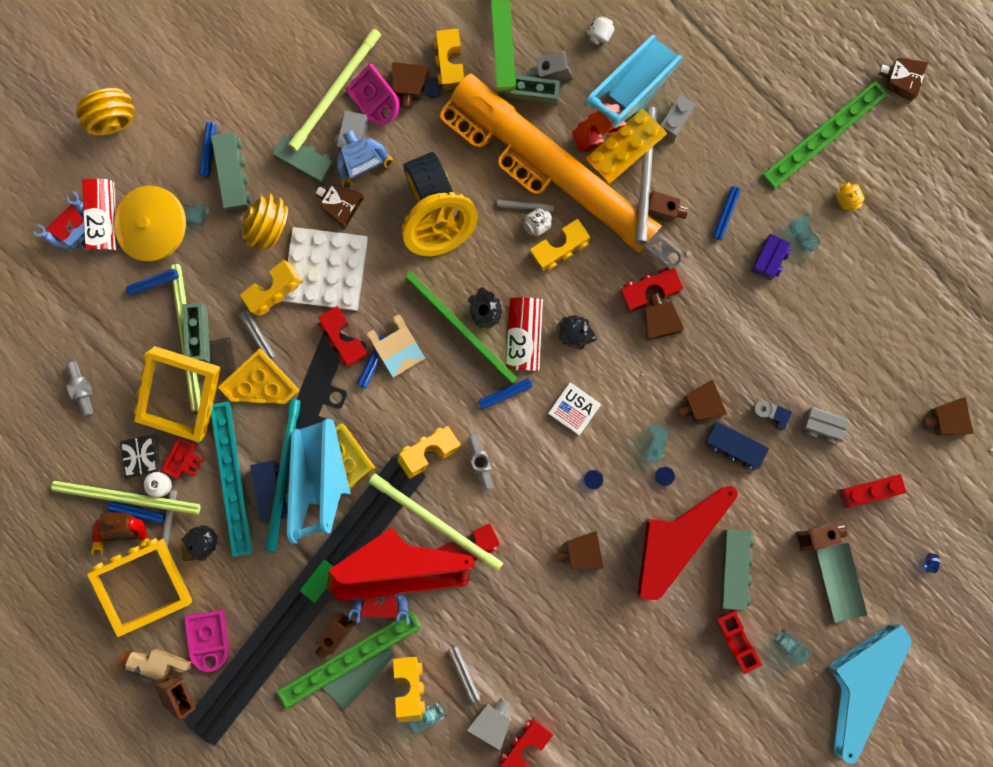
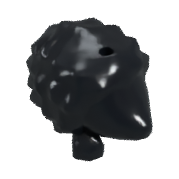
[468,287,502,329]
[556,315,597,350]
[181,525,218,561]

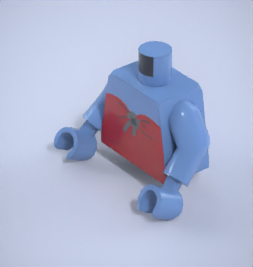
[32,191,90,251]
[348,594,410,625]

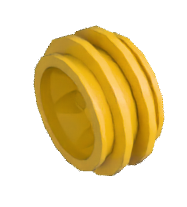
[76,88,136,135]
[242,193,288,252]

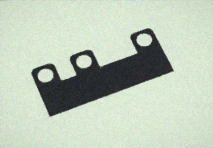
[296,332,366,429]

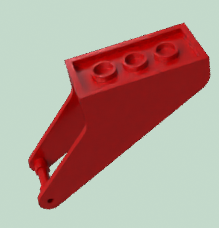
[637,486,738,600]
[326,527,474,601]

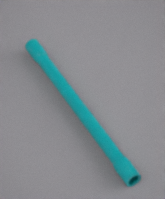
[264,399,301,553]

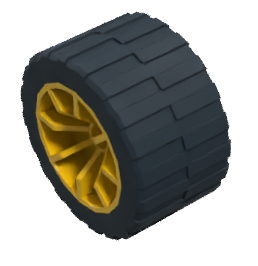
[403,152,453,203]

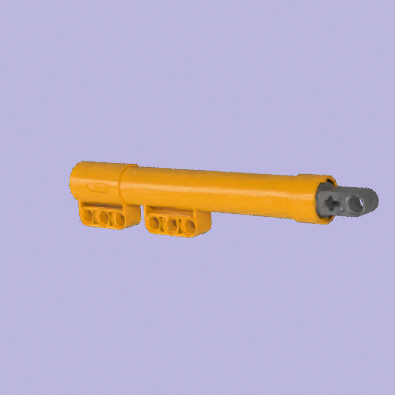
[440,74,682,267]

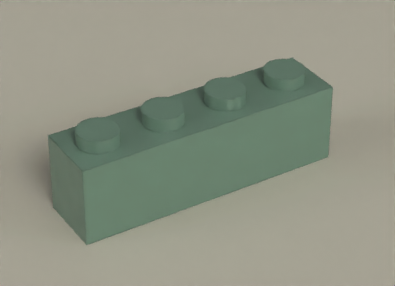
[211,132,252,213]
[720,529,754,610]

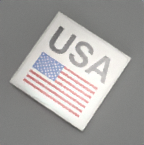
[548,382,601,436]

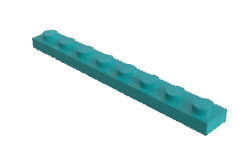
[211,401,253,557]

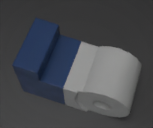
[753,401,792,431]

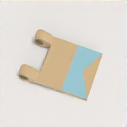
[367,315,425,378]

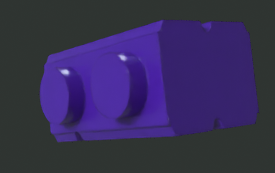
[751,234,791,280]

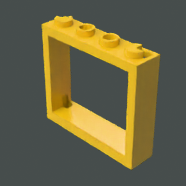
[133,346,220,442]
[87,538,193,638]

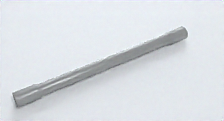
[635,107,657,245]

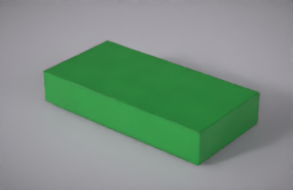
[300,560,334,603]

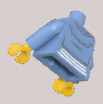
[337,130,395,187]

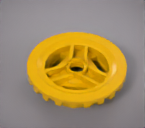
[401,192,478,256]

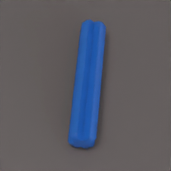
[199,122,217,177]
[713,186,741,240]
[126,269,179,296]
[357,335,386,389]
[478,378,532,409]
[108,501,165,524]

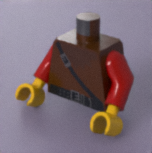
[91,512,150,555]

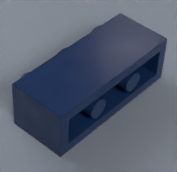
[704,422,769,471]
[250,460,288,523]

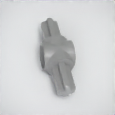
[66,362,94,416]
[467,435,494,491]

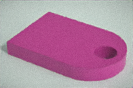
[345,64,399,125]
[184,610,230,672]

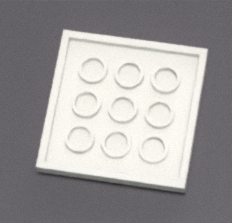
[282,227,368,311]

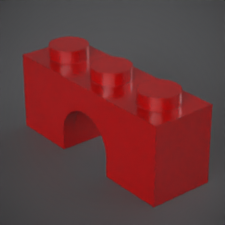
[572,103,626,152]
[620,267,683,313]
[317,306,369,368]
[839,474,906,508]
[437,523,500,561]
[715,610,763,674]
[498,718,553,767]

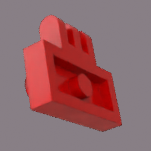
[161,436,204,479]

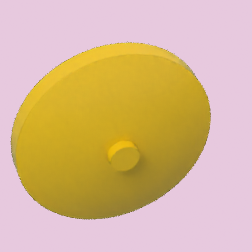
[114,186,186,262]

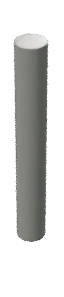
[497,200,554,212]
[161,490,177,547]

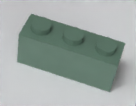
[501,75,560,106]
[272,135,335,186]
[183,303,210,363]

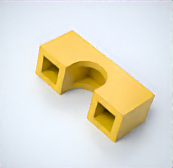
[433,28,464,91]
[530,219,590,272]
[240,260,303,316]
[397,426,461,479]
[393,657,425,723]

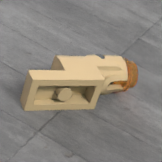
[119,649,192,683]

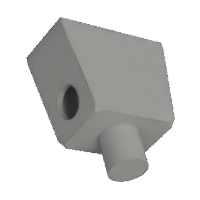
[527,50,573,82]
[467,698,511,750]

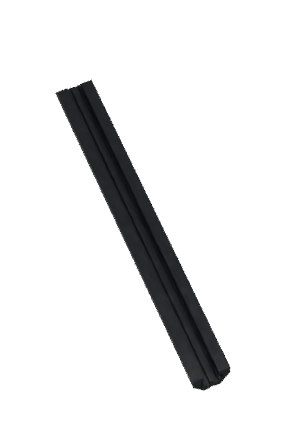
[184,454,426,747]

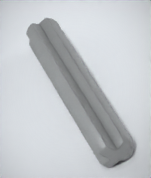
[239,310,275,360]
[448,647,480,703]

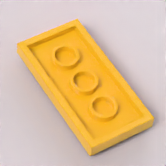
[585,108,667,184]

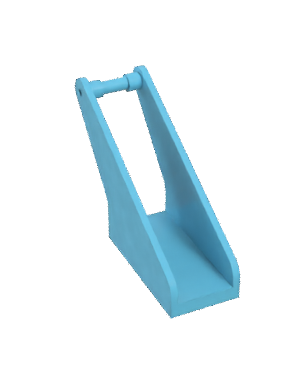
[584,35,683,128]
[287,419,351,544]
[827,623,911,764]

